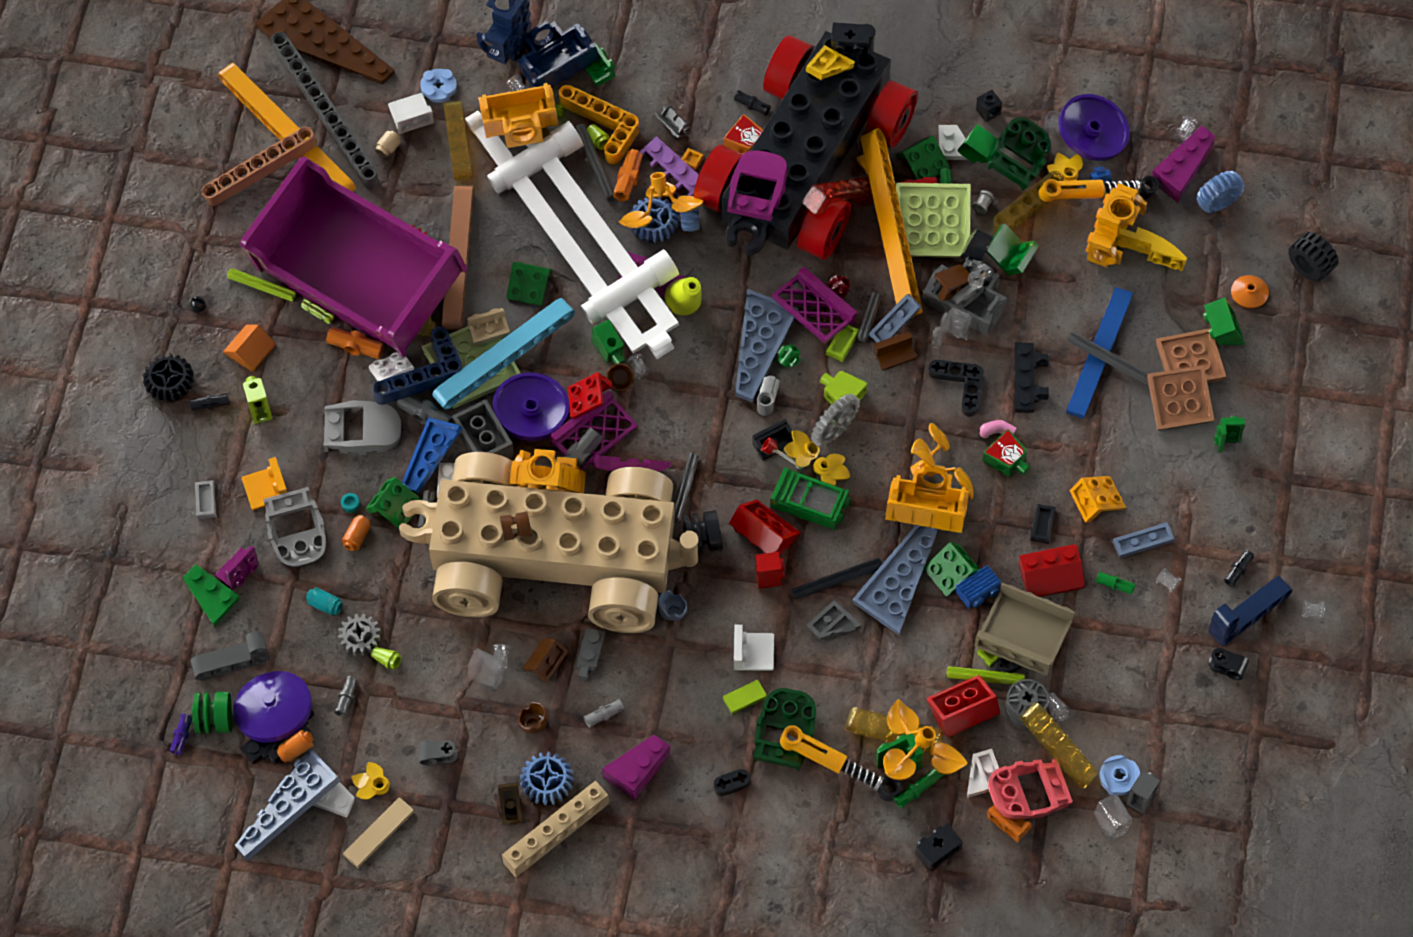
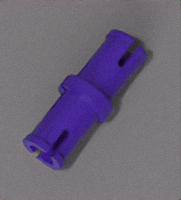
[169,714,192,755]

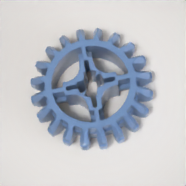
[1196,171,1245,214]
[630,196,679,244]
[520,751,574,806]

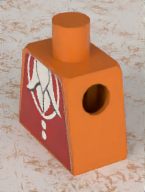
[723,114,763,154]

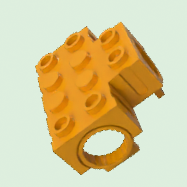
[478,83,558,148]
[1085,183,1147,268]
[509,449,586,493]
[885,463,970,533]

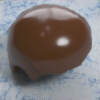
[606,363,635,392]
[518,702,548,734]

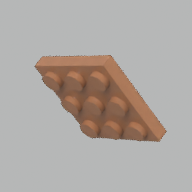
[1156,328,1227,384]
[1147,365,1214,431]

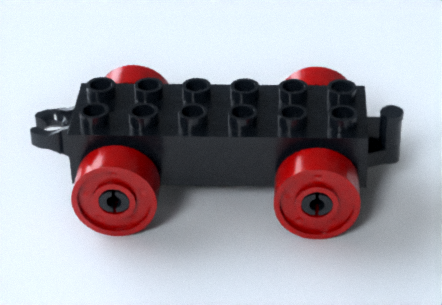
[694,24,918,260]

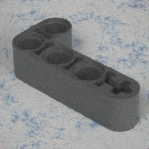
[191,631,270,680]

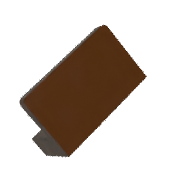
[934,264,975,302]
[874,331,917,371]
[523,638,569,682]

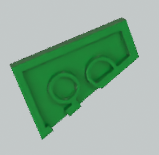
[183,564,240,627]

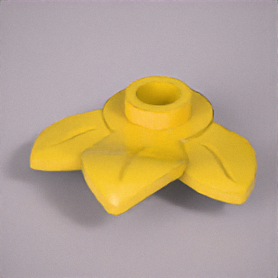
[1047,153,1083,181]
[784,430,820,467]
[813,453,850,486]
[351,762,390,800]

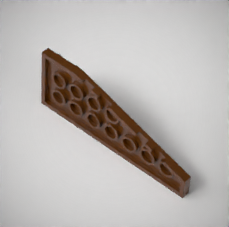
[255,0,395,85]

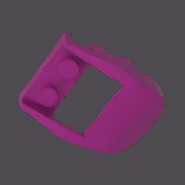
[727,150,788,221]
[592,455,672,472]

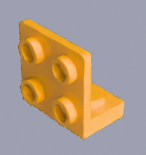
[242,457,287,510]
[1069,476,1126,522]

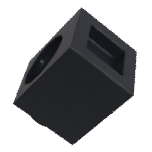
[976,90,1002,122]

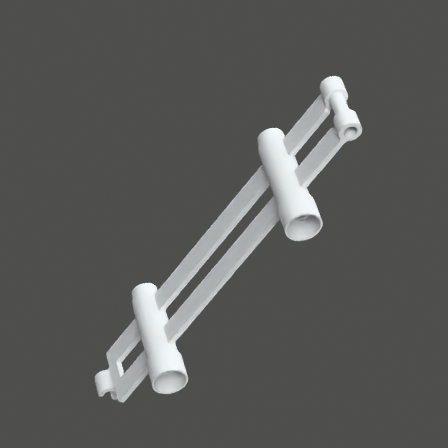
[465,91,679,359]

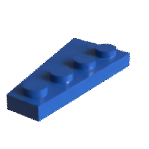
[402,417,463,494]

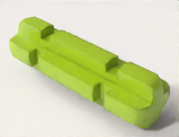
[301,299,335,324]

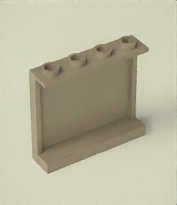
[974,583,1075,676]

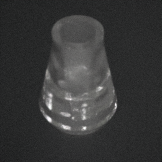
[1048,693,1071,723]

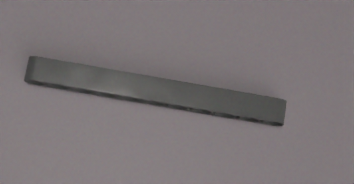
[272,32,379,188]

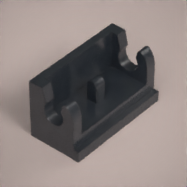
[752,419,793,460]

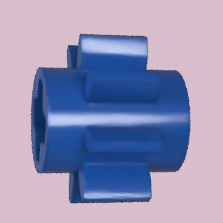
[1090,166,1112,183]

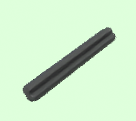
[674,453,699,522]

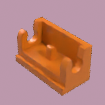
[987,805,1032,843]

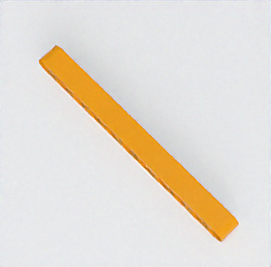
[218,63,356,192]
[861,128,922,317]

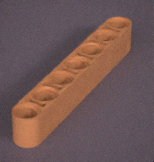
[202,127,317,206]

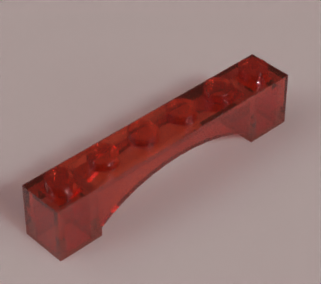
[802,176,874,215]

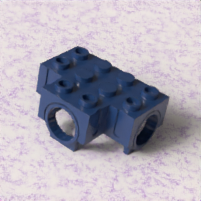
[477,0,532,64]
[517,21,601,88]

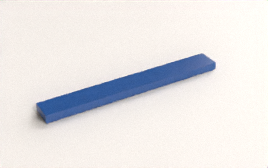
[1066,287,1133,419]

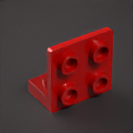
[568,372,612,419]

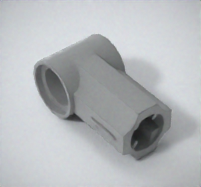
[757,376,780,416]

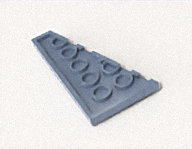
[735,289,799,403]
[852,525,938,635]
[235,748,341,860]

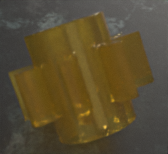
[418,316,436,336]

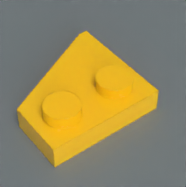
[805,45,855,80]

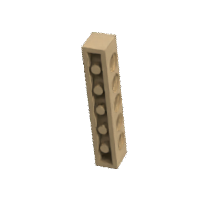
[502,781,609,877]

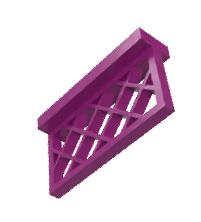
[771,266,857,343]
[550,390,638,470]

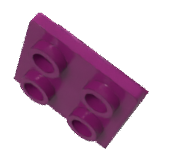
[215,545,259,591]

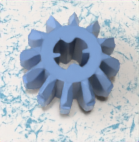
[680,208,700,232]

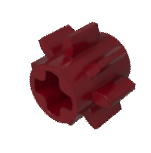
[828,274,850,298]

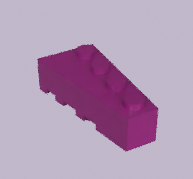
[1152,125,1216,203]

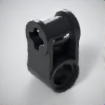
[1208,648,1249,680]

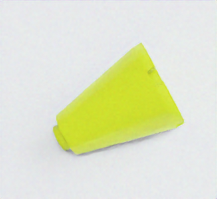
[665,277,702,316]

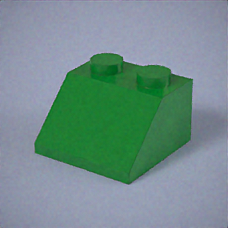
[1203,297,1245,345]

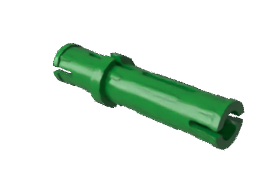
[894,768,947,808]

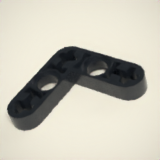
[928,360,983,417]

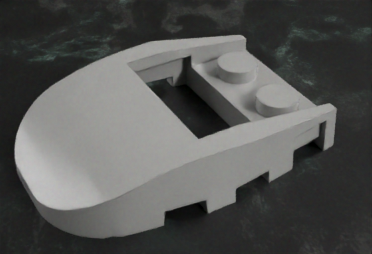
[323,400,401,455]
[263,487,326,567]

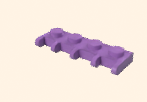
[640,136,699,197]

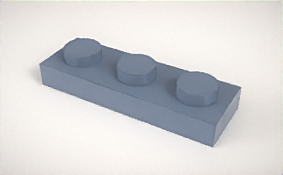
[869,294,922,342]
[1112,522,1174,559]

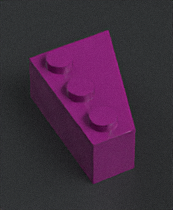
[602,735,671,799]

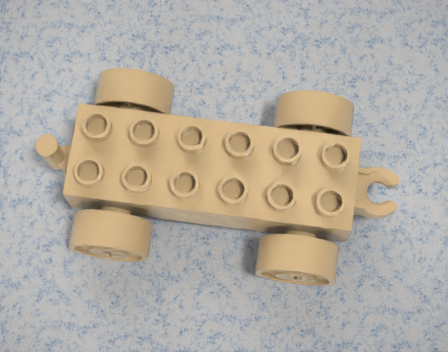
[399,452,699,633]

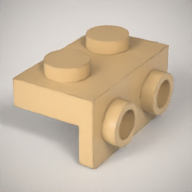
[467,308,510,346]

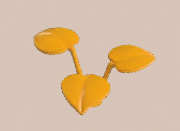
[619,172,704,228]
[910,423,974,500]
[883,699,967,780]

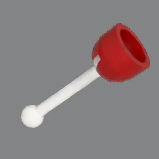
[761,437,803,470]

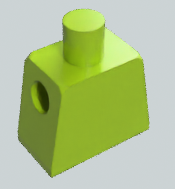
[820,371,867,405]
[243,376,272,424]

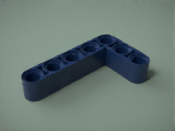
[373,327,462,405]
[1208,576,1293,647]

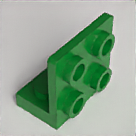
[896,135,950,180]
[986,224,1040,276]
[506,261,553,306]
[366,477,422,529]
[924,542,980,596]
[876,733,924,771]

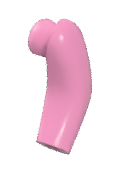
[979,420,1017,438]

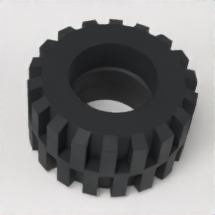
[1288,231,1339,282]

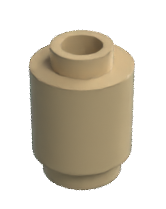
[375,131,401,158]

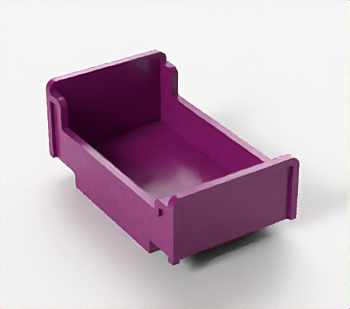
[240,156,468,358]

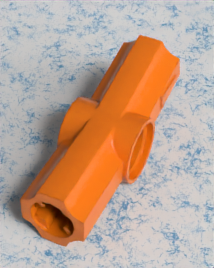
[613,149,643,202]

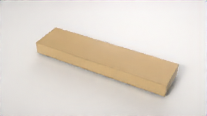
[343,797,414,868]

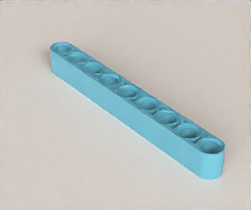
[432,298,575,410]

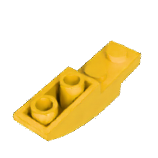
[1114,227,1187,271]

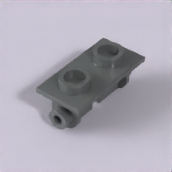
[655,104,690,138]

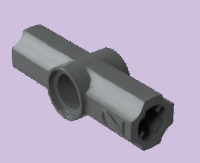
[397,396,453,425]
[565,427,604,468]

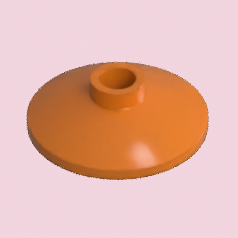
[1231,275,1269,309]

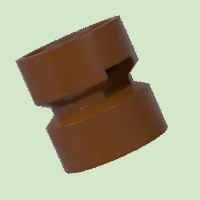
[500,511,532,541]

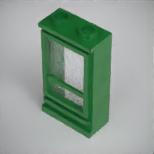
[770,467,851,530]

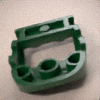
[988,117,1051,191]
[753,688,816,771]

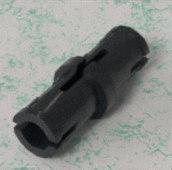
[734,90,771,116]
[190,393,229,411]
[1223,550,1254,587]

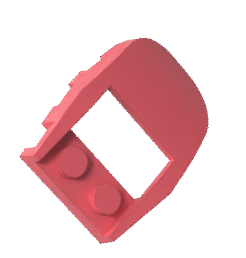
[988,759,1073,819]

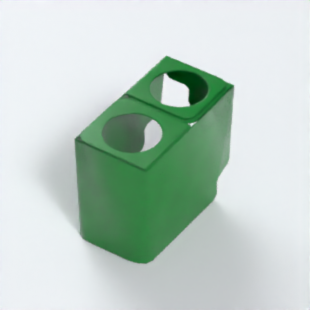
[957,124,1005,164]

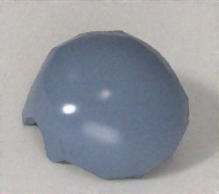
[657,590,687,621]

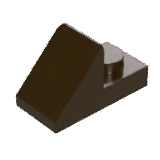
[498,782,523,825]

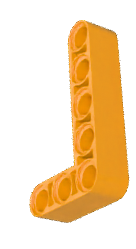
[559,85,639,165]

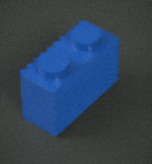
[955,565,1001,609]

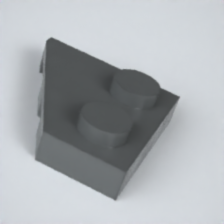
[806,600,861,641]

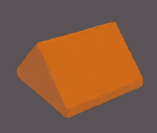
[223,325,276,372]

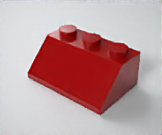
[728,499,801,555]
[1018,544,1085,597]
[926,675,1000,737]

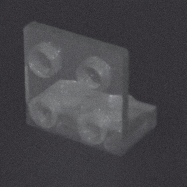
[932,307,972,355]

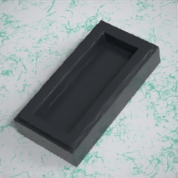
[1030,504,1056,544]

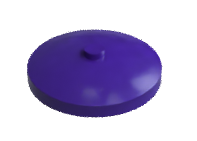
[1058,94,1130,161]
[493,373,569,441]
[233,671,312,742]

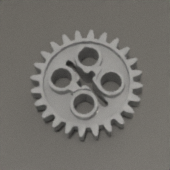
[811,393,861,447]

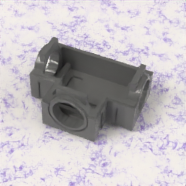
[922,259,1007,336]

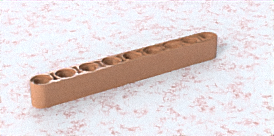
[442,186,474,331]

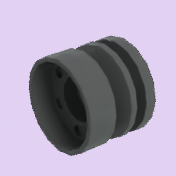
[1005,679,1049,731]

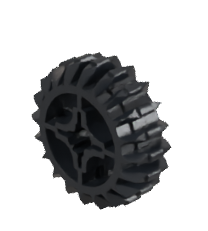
[143,353,194,403]

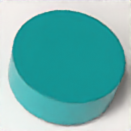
[341,493,360,513]

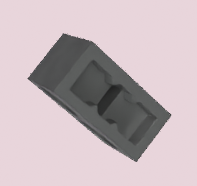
[1127,770,1160,814]

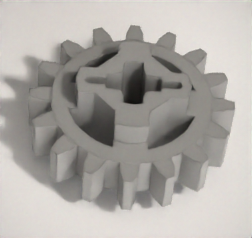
[338,614,381,656]

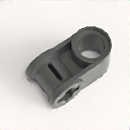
[419,740,458,766]

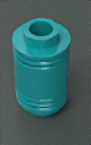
[306,587,343,616]

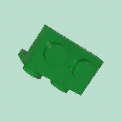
[584,43,616,87]
[1214,416,1245,452]

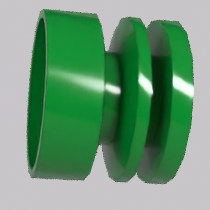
[192,692,233,734]

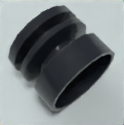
[682,510,723,553]

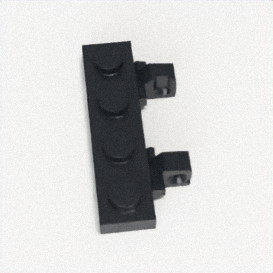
[1014,342,1049,413]
[240,709,315,765]

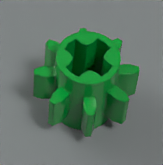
[778,344,802,368]

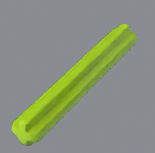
[227,268,296,301]
[947,666,1025,685]

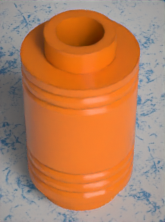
[342,515,371,551]
[277,730,314,763]

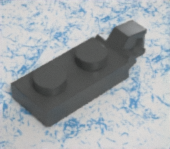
[576,628,606,682]

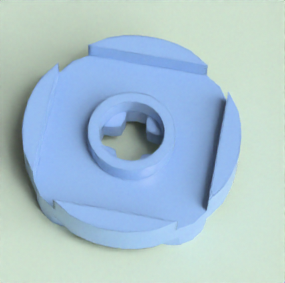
[420,69,457,103]
[1099,755,1140,796]

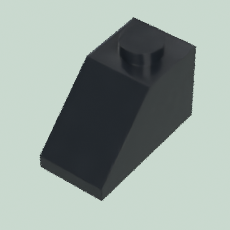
[960,229,993,262]

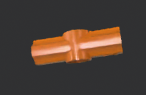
[326,327,385,360]

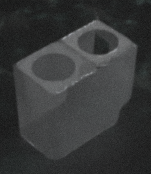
[467,648,505,692]
[1094,793,1132,842]

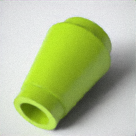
[587,124,610,150]
[371,647,402,670]

